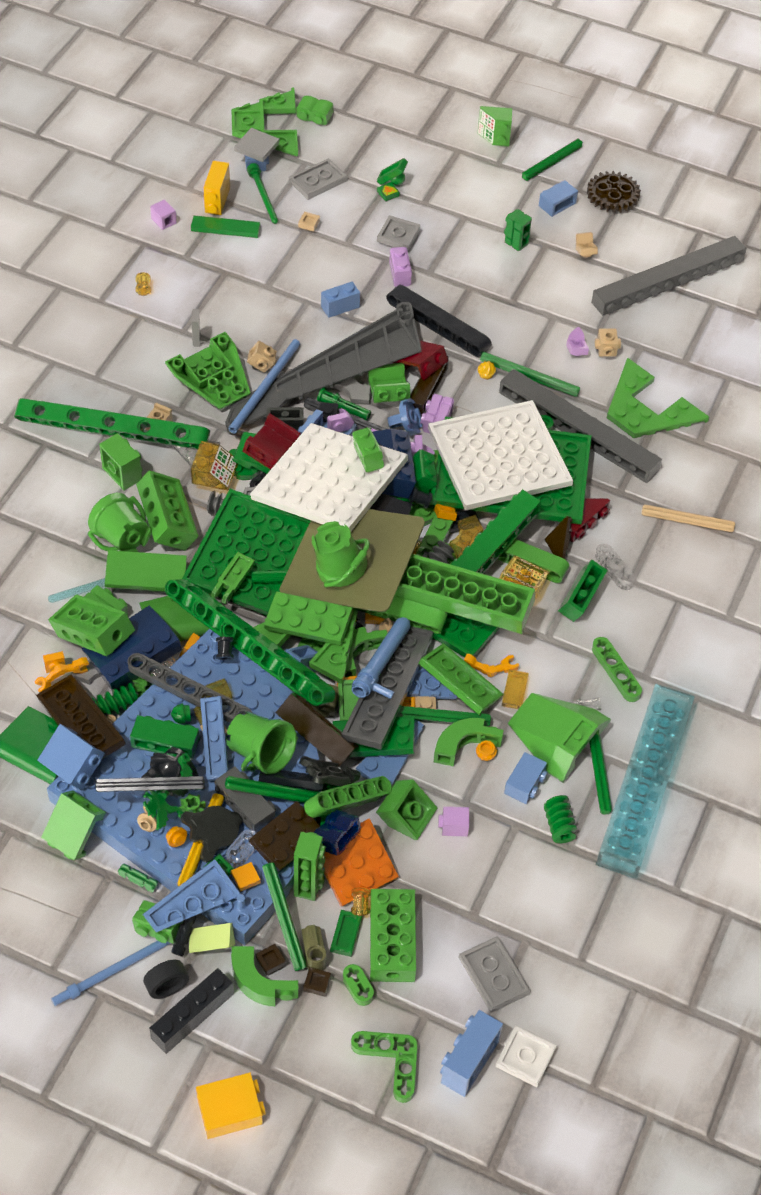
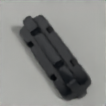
[171,915,196,956]

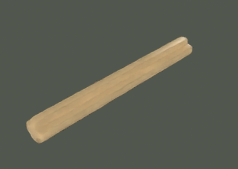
[641,504,735,532]

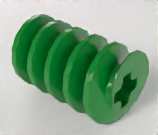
[92,683,138,715]
[544,795,577,844]

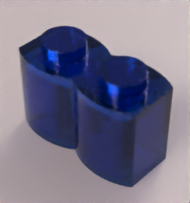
[314,810,361,856]

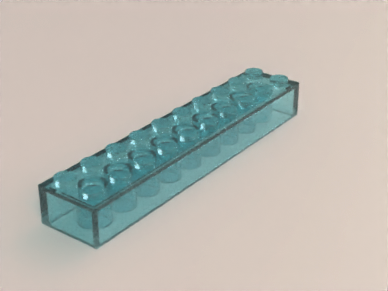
[596,684,695,879]

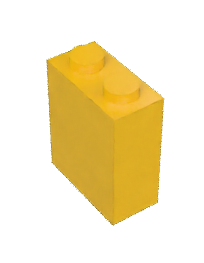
[203,161,230,215]
[196,1072,266,1139]

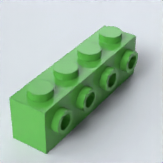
[294,832,326,901]

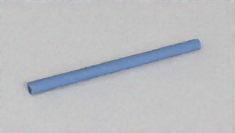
[228,339,300,434]

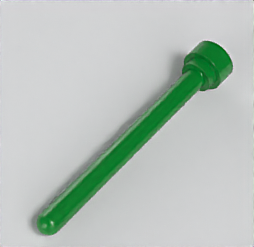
[246,163,278,224]

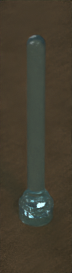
[48,578,105,603]

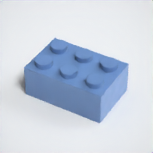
[440,1010,503,1097]

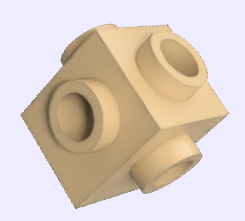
[595,329,621,356]
[247,340,277,373]

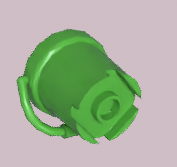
[88,492,151,552]
[312,521,370,588]
[226,711,298,774]

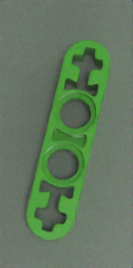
[592,637,642,702]

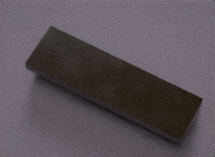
[410,356,449,416]
[275,693,358,767]

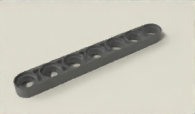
[128,653,252,723]

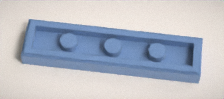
[200,696,228,782]

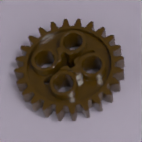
[587,171,641,213]

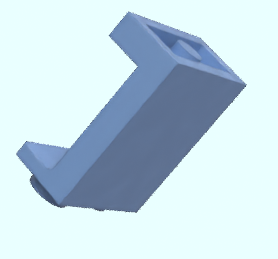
[37,724,105,789]

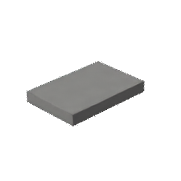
[289,158,348,200]
[458,936,531,1013]

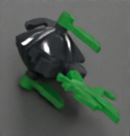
[141,747,199,830]

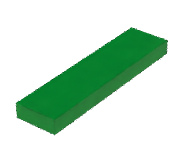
[191,215,260,238]

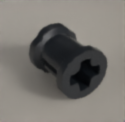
[408,487,432,509]
[216,637,234,660]

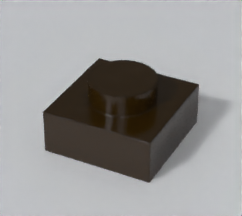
[255,944,286,975]
[303,967,331,997]

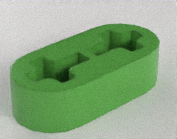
[343,964,374,1006]

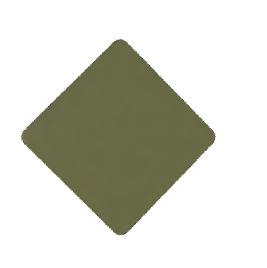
[280,509,425,612]

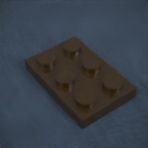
[249,801,326,873]

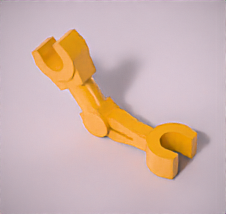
[464,654,519,677]
[35,657,89,692]

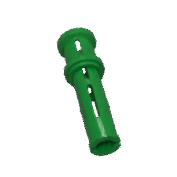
[317,387,371,421]

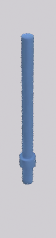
[51,941,171,1006]

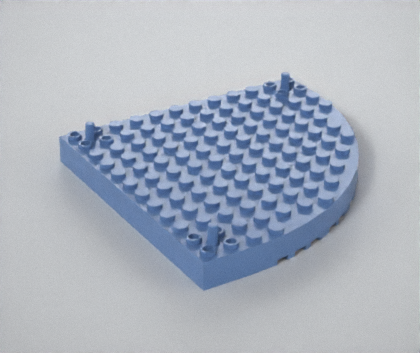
[47,629,321,946]

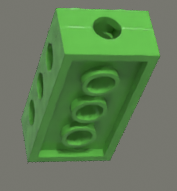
[136,470,199,551]
[48,594,135,656]
[370,889,416,982]

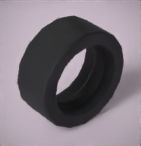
[143,959,189,999]

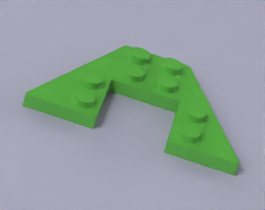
[231,87,298,156]
[607,358,709,438]
[253,607,358,684]

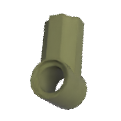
[301,925,326,971]

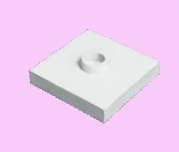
[495,1025,557,1087]

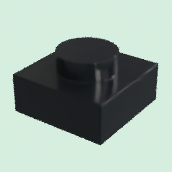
[319,402,339,422]

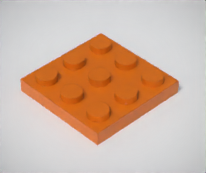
[322,818,399,906]

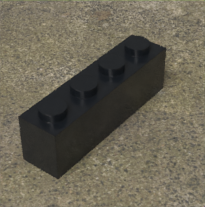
[149,968,234,1054]

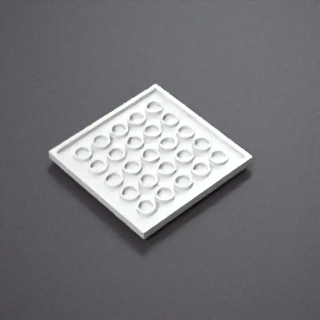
[428,400,573,510]
[250,423,408,531]

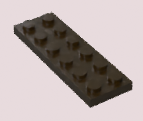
[36,674,126,760]

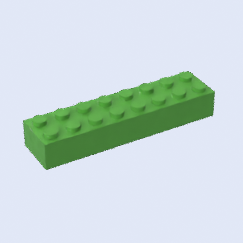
[395,554,535,634]

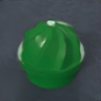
[171,703,191,724]

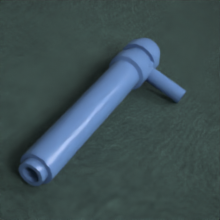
[352,617,410,699]

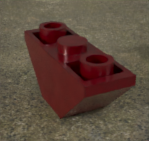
[569,498,611,543]

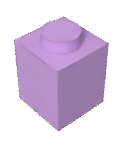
[150,200,177,230]
[438,807,469,837]

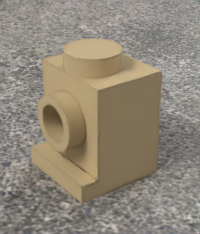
[146,403,173,431]

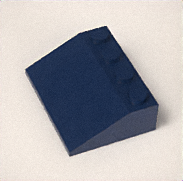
[350,429,416,499]
[81,605,182,691]

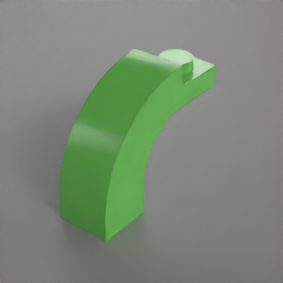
[345,627,388,677]
[433,718,504,767]
[231,946,298,1007]

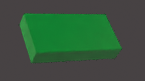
[330,910,362,957]

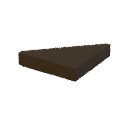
[544,516,572,559]

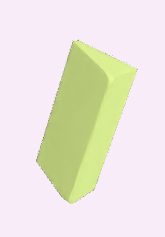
[189,923,236,953]

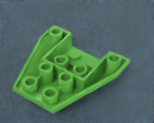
[165,331,251,410]
[508,693,611,782]

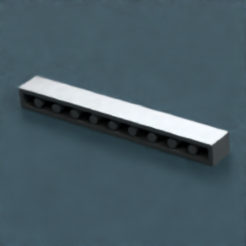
[591,236,747,316]
[499,369,662,483]

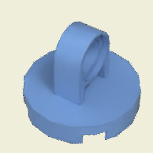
[387,398,422,436]

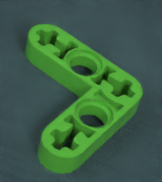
[351,1031,417,1103]

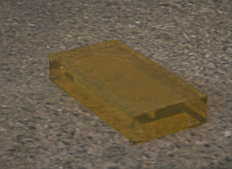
[502,669,529,709]

